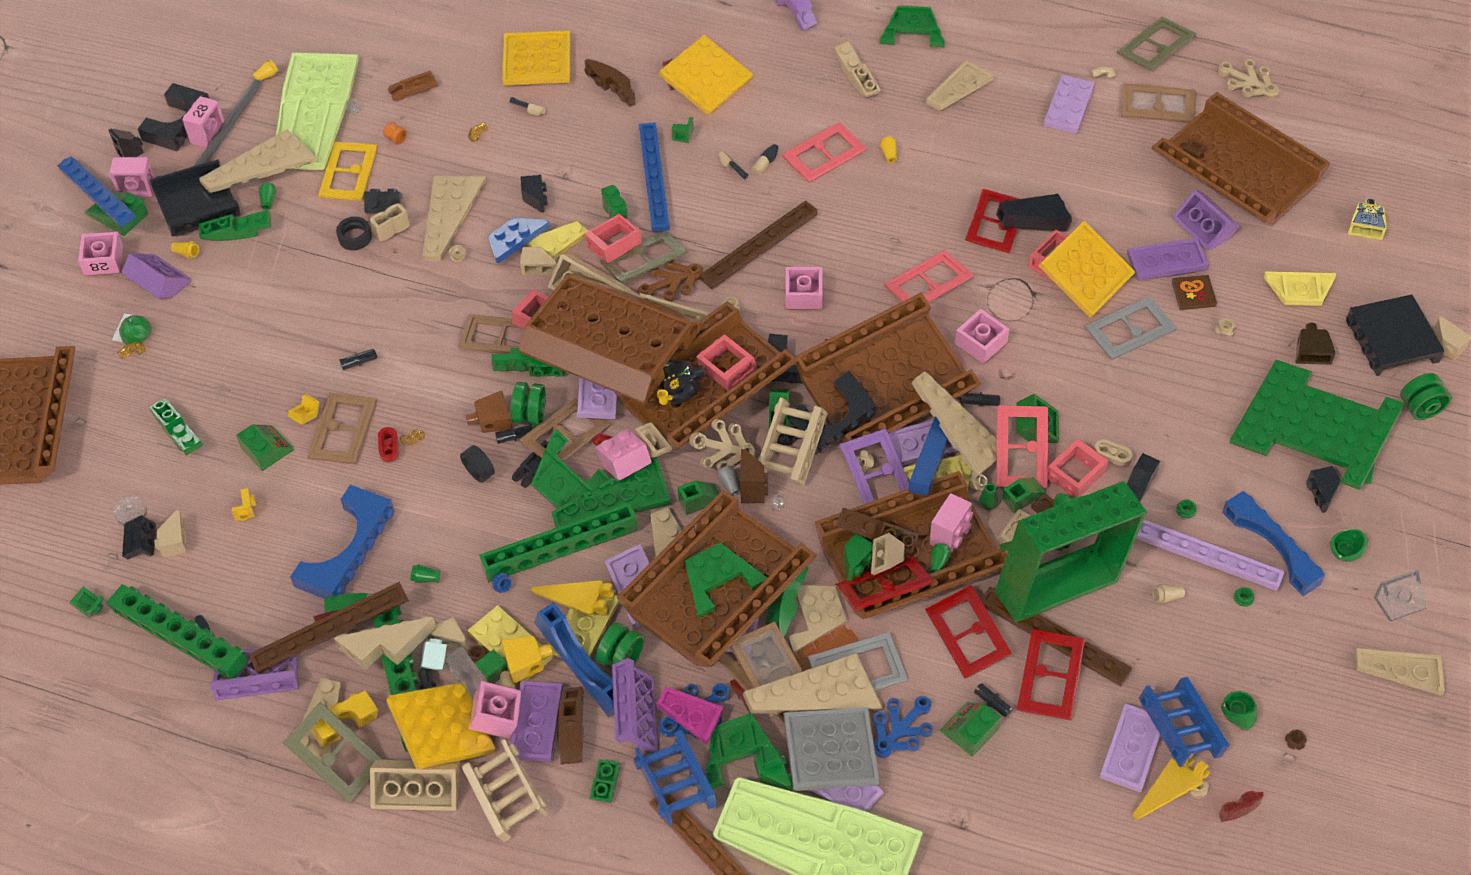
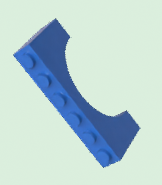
[290,484,394,599]

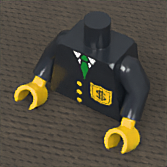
[657,360,707,406]

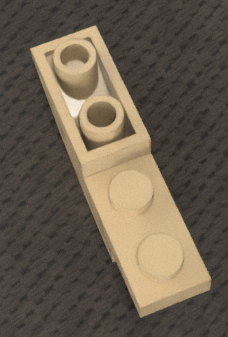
[833,41,881,98]

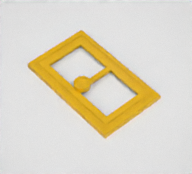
[318,142,378,201]

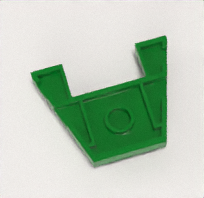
[879,5,945,47]
[530,429,611,509]
[685,543,767,618]
[706,713,783,789]

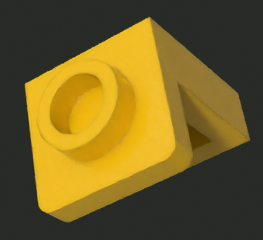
[288,394,319,425]
[231,488,257,521]

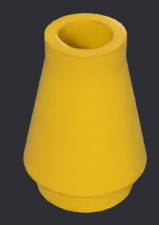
[252,60,278,81]
[879,136,897,163]
[171,241,199,259]

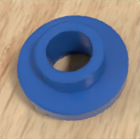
[492,573,512,593]

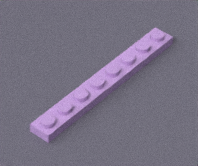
[1136,520,1285,591]

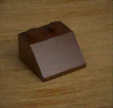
[740,449,768,503]

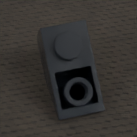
[520,175,548,213]
[1306,466,1341,513]

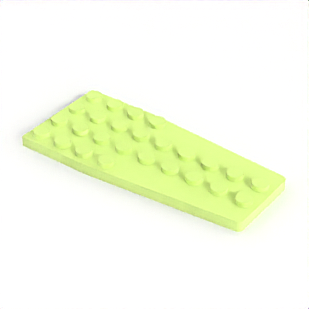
[276,53,359,170]
[713,778,923,875]

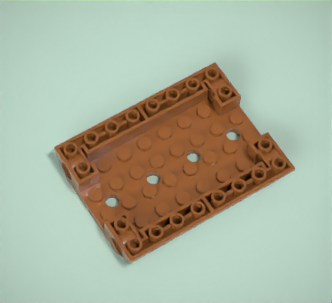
[519,274,704,404]

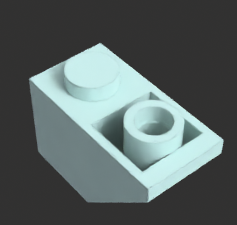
[421,639,447,670]

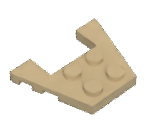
[788,585,847,655]

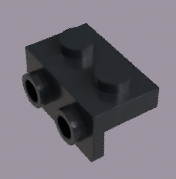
[364,189,403,214]
[122,515,156,560]

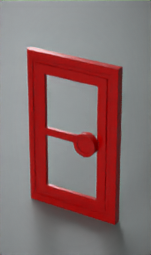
[965,189,1019,253]
[835,556,933,611]
[925,585,1012,679]
[1017,629,1085,720]

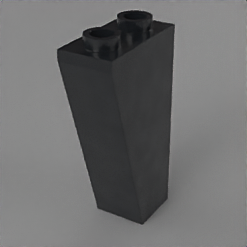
[996,193,1072,232]

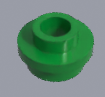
[1176,499,1196,518]
[1233,587,1255,607]

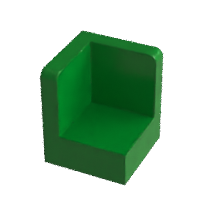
[671,117,694,143]
[475,649,509,684]

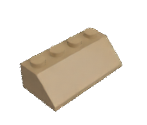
[370,759,460,811]

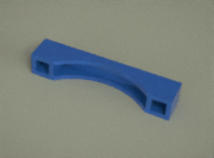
[1222,491,1325,596]
[534,602,614,718]

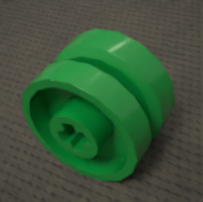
[1400,373,1452,420]
[511,382,546,426]
[596,622,645,667]

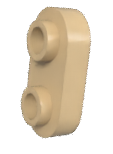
[1094,439,1132,467]

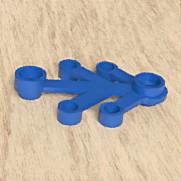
[659,683,729,740]
[873,696,933,758]

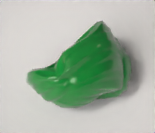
[119,315,152,346]
[1330,529,1368,562]
[1221,691,1258,731]

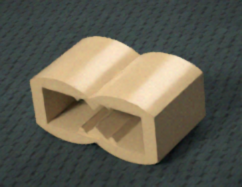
[370,203,410,241]

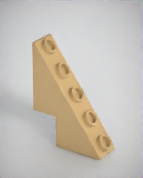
[335,616,436,671]

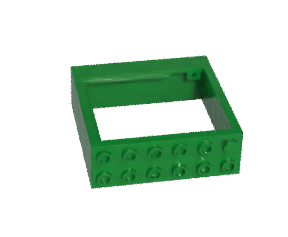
[995,481,1147,622]

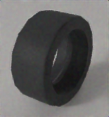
[336,216,372,250]
[460,445,495,483]

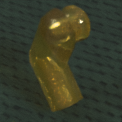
[468,122,488,142]
[117,342,146,359]
[399,429,425,445]

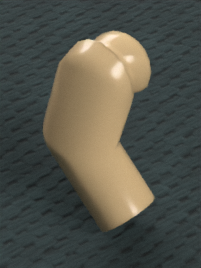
[1089,66,1116,78]

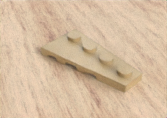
[926,60,994,111]
[1355,648,1445,696]
[290,677,342,761]

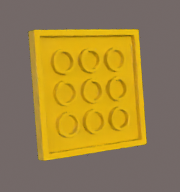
[502,30,570,85]
[659,35,754,116]
[1038,221,1135,318]
[386,682,495,770]

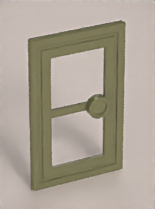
[1117,17,1196,71]
[600,230,687,283]
[283,702,384,803]

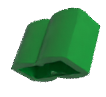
[601,185,628,219]

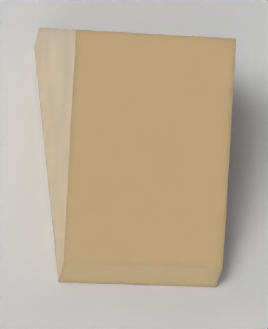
[635,422,672,457]
[427,617,468,652]

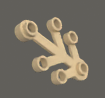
[1218,59,1279,99]
[689,419,755,470]

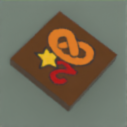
[1172,275,1217,310]

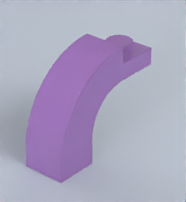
[775,0,817,31]

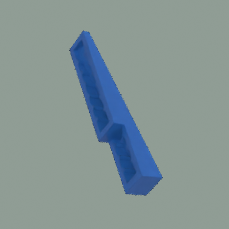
[909,417,948,496]

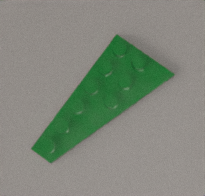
[552,457,671,528]

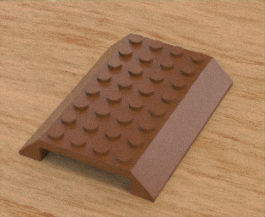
[1151,92,1330,225]
[795,292,982,452]
[615,301,798,451]
[0,346,76,485]
[815,471,1007,619]
[617,490,817,667]

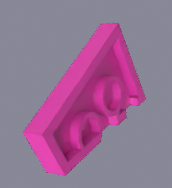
[657,686,723,745]

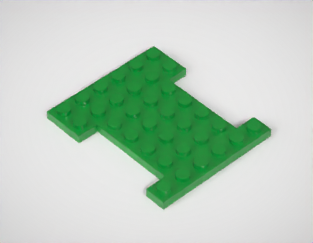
[1230,359,1404,490]

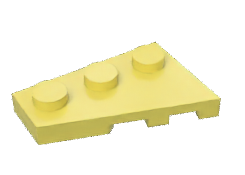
[526,221,588,260]

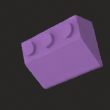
[1172,189,1240,251]
[122,253,191,299]

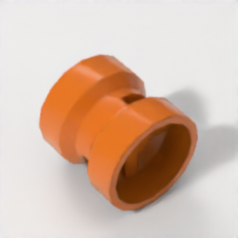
[383,122,407,145]

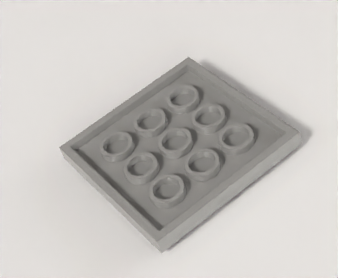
[784,707,879,791]

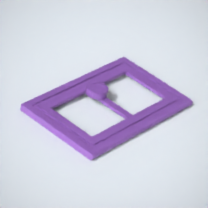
[839,429,909,504]

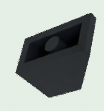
[108,128,144,158]
[1127,453,1160,502]

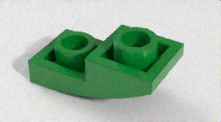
[324,593,367,617]
[590,759,620,803]

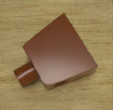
[465,391,512,433]

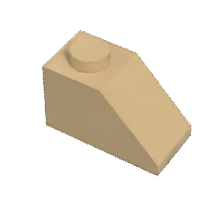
[520,247,557,276]
[1434,316,1471,361]
[154,510,187,557]
[871,533,904,575]

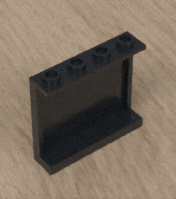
[150,159,241,237]
[1346,294,1444,376]

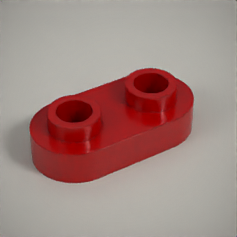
[378,427,399,462]

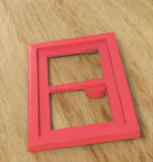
[782,122,867,182]
[884,250,973,303]
[996,406,1048,488]

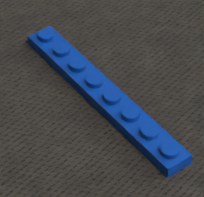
[639,122,670,232]
[57,156,136,227]

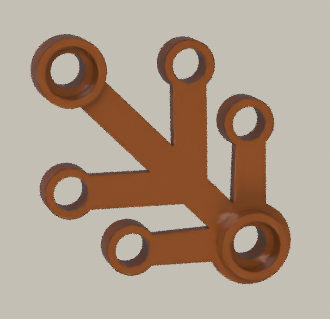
[638,259,703,302]

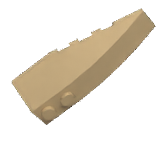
[547,254,646,300]

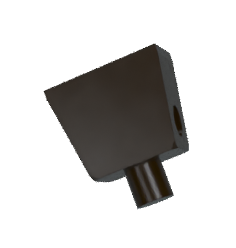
[1295,323,1336,365]

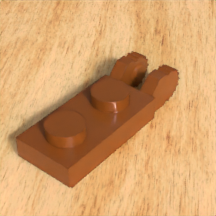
[388,71,438,101]

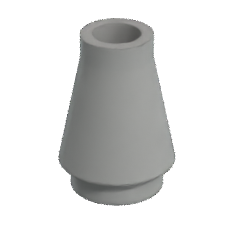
[718,466,740,496]

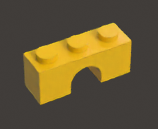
[310,690,378,748]

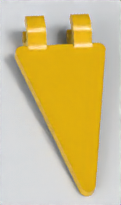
[531,580,615,616]
[1133,754,1210,820]

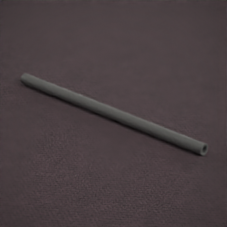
[194,79,261,166]

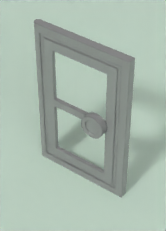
[1085,296,1177,360]
[808,632,908,691]

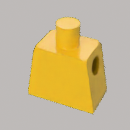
[501,636,553,683]

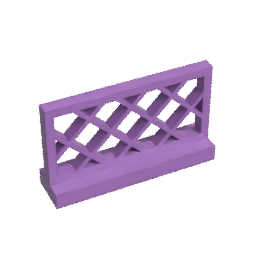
[211,647,299,701]
[612,658,658,753]

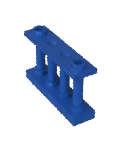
[1139,676,1229,767]
[633,730,716,826]

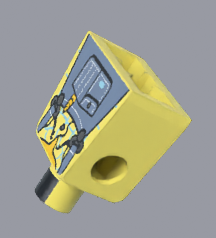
[1348,199,1387,240]

